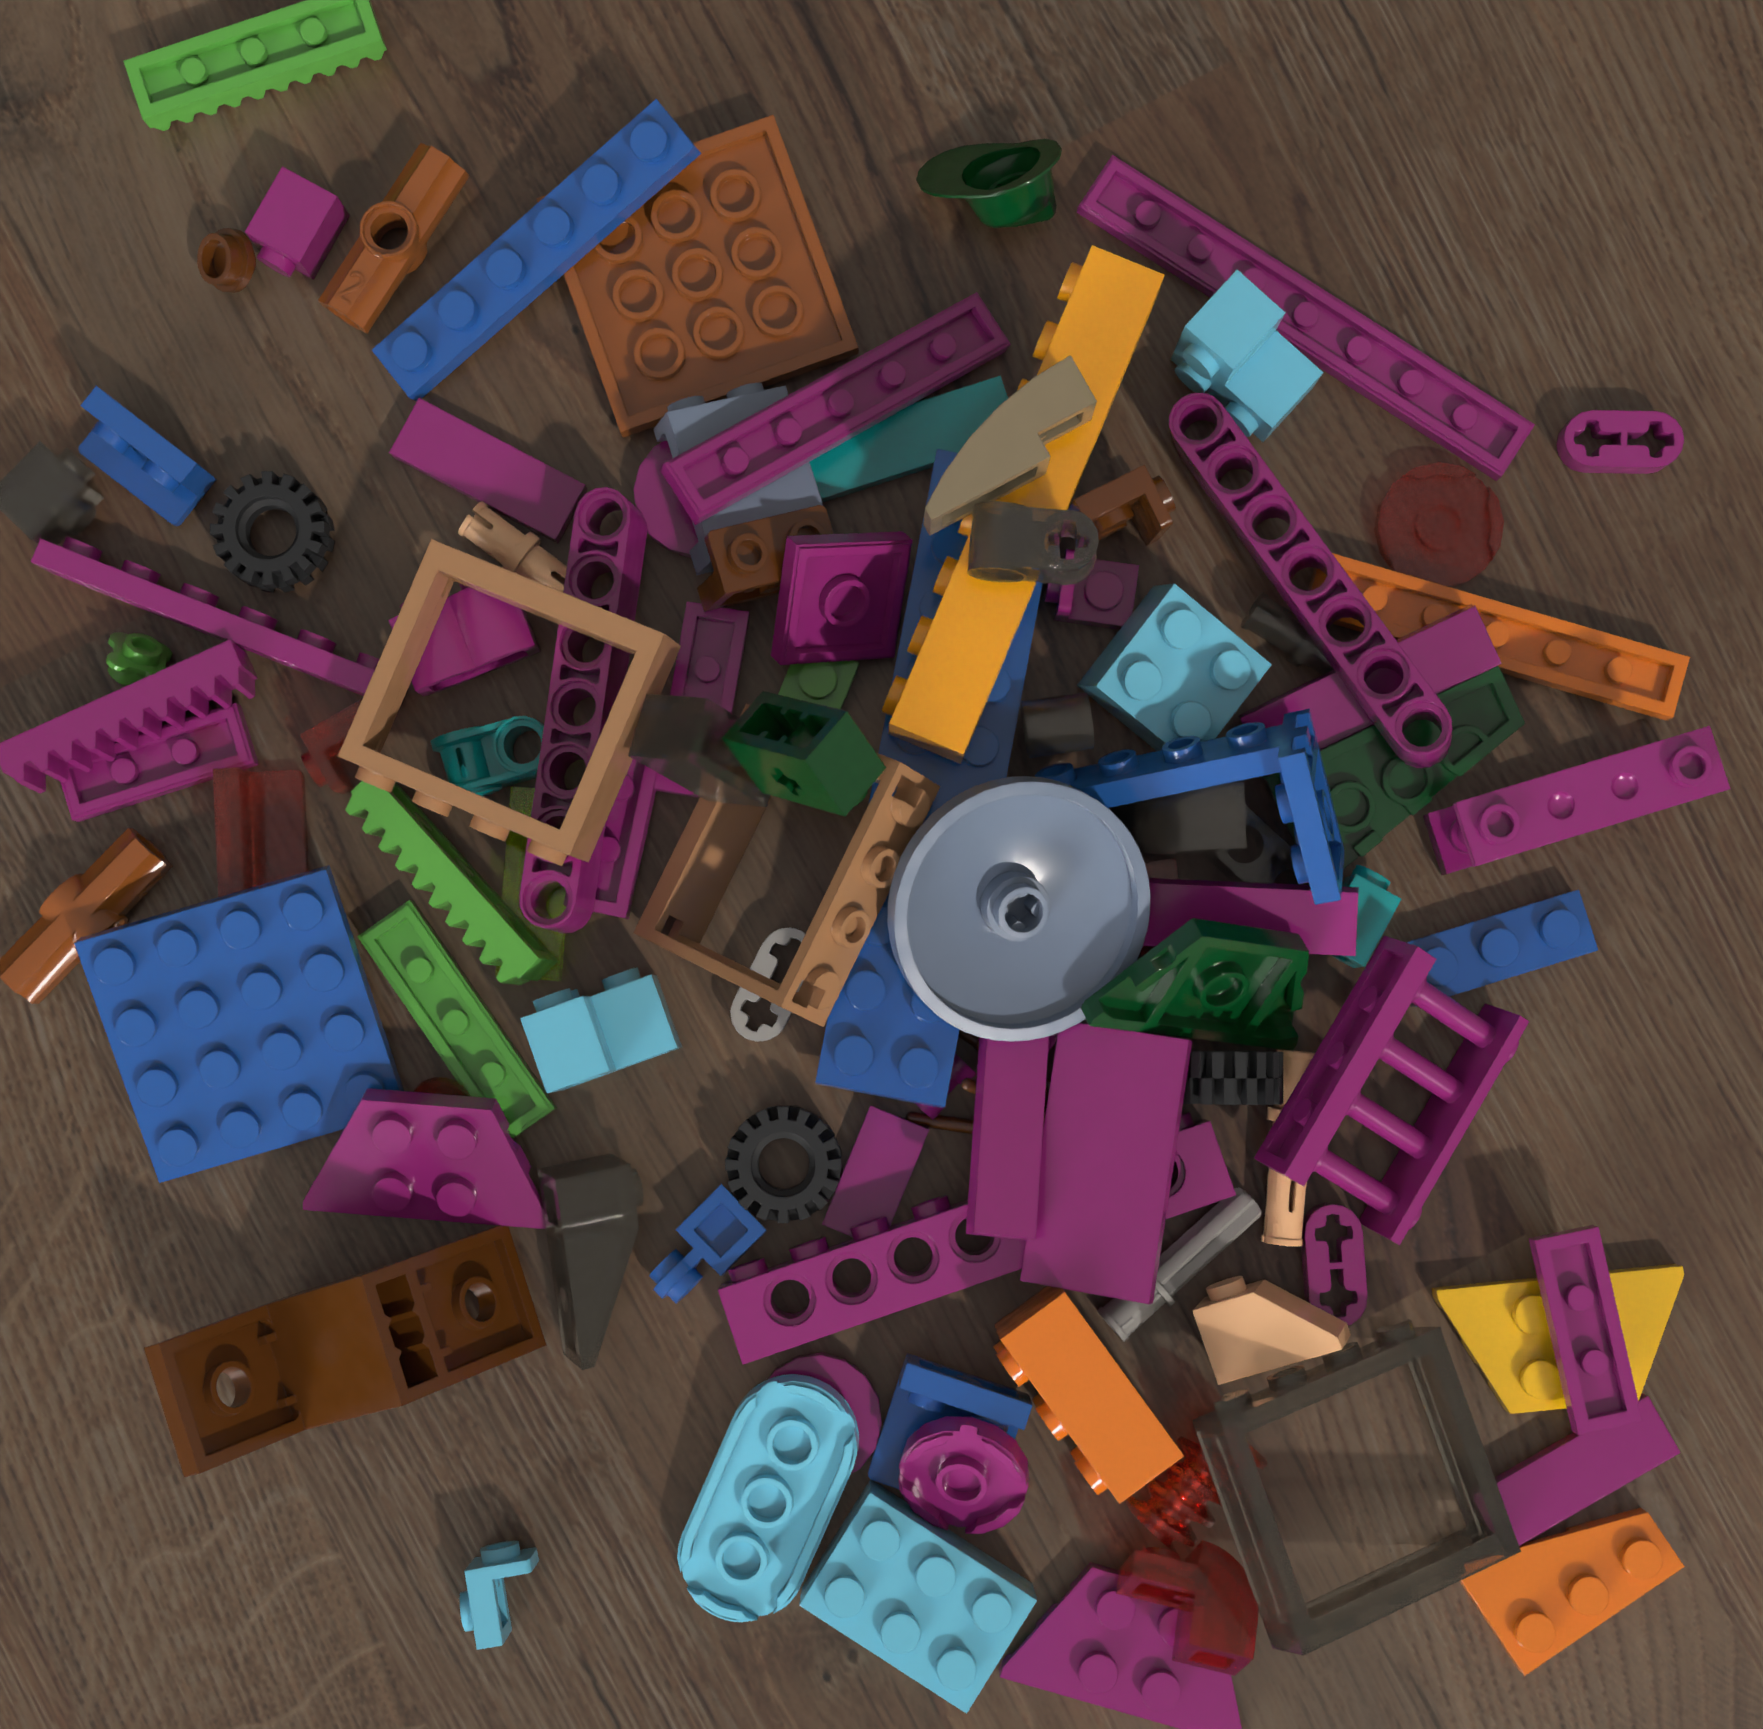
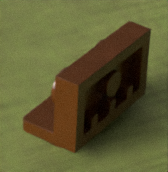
[1063,464,1176,546]
[697,505,834,612]

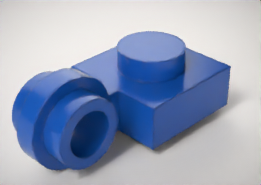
[649,1184,768,1304]

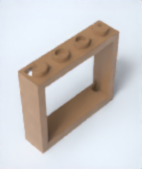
[338,539,681,866]
[633,703,941,1027]

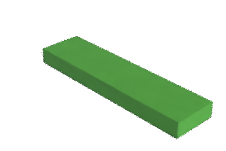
[357,900,557,1139]

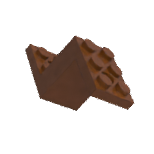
[144,1225,546,1477]

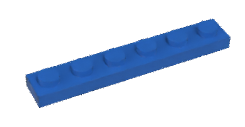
[372,99,702,401]

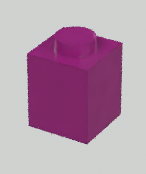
[245,166,350,280]

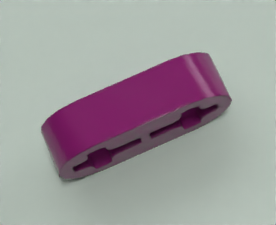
[1556,410,1684,474]
[1301,1202,1368,1325]

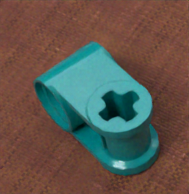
[430,716,544,796]

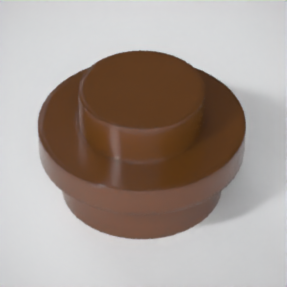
[197,228,256,293]

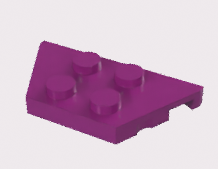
[303,1088,553,1229]
[999,1562,1242,1729]

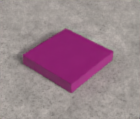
[771,531,913,665]

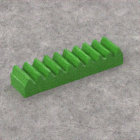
[123,0,387,131]
[345,781,558,985]

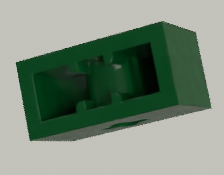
[722,691,886,816]

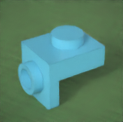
[459,1541,539,1650]

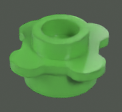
[106,632,172,686]

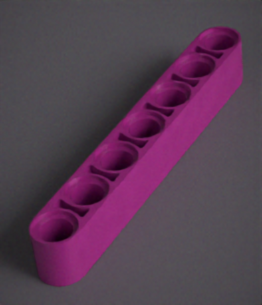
[1169,393,1452,768]
[519,487,647,933]

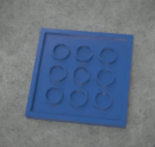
[74,865,404,1183]

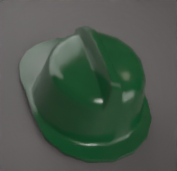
[916,139,1062,228]

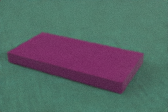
[1020,1023,1192,1304]

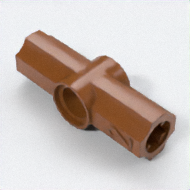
[318,143,469,334]
[0,828,173,1004]

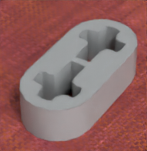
[730,927,805,1042]

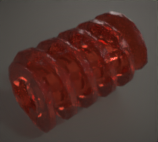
[1125,1412,1268,1556]

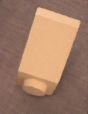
[1192,1276,1351,1385]

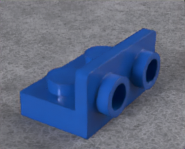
[78,386,217,526]

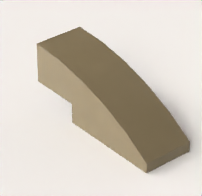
[923,355,1097,536]

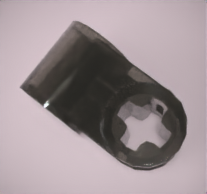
[967,501,1099,585]

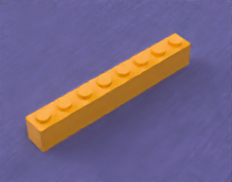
[882,245,1165,764]

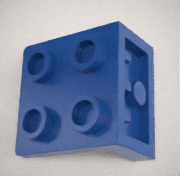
[868,1353,1033,1489]

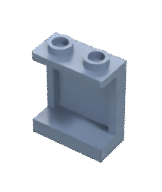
[653,383,823,575]

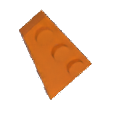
[1446,1507,1685,1676]

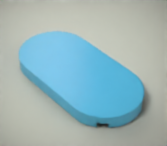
[677,1374,859,1622]

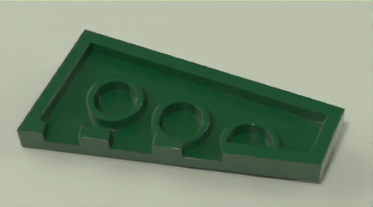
[1262,666,1525,870]

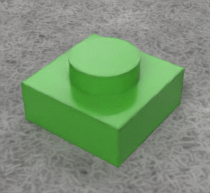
[778,660,860,710]

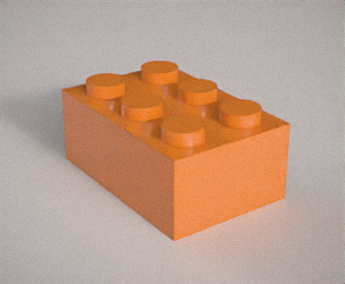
[993,1286,1184,1504]

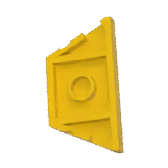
[1432,1264,1684,1414]

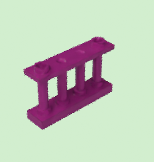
[1423,726,1730,875]
[1254,936,1529,1245]

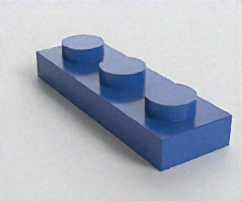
[1406,889,1598,1007]

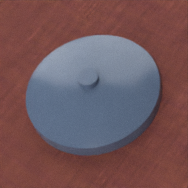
[887,776,1150,1042]

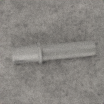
[1097,1187,1262,1342]

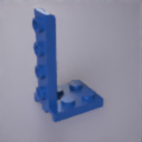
[1035,708,1345,905]

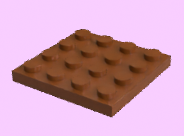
[536,115,859,438]

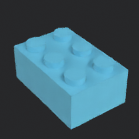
[799,1479,1037,1714]

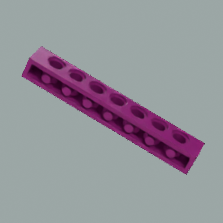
[718,1112,1236,1365]

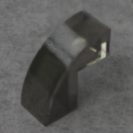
[1108,782,1247,859]

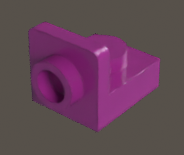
[1045,549,1139,630]

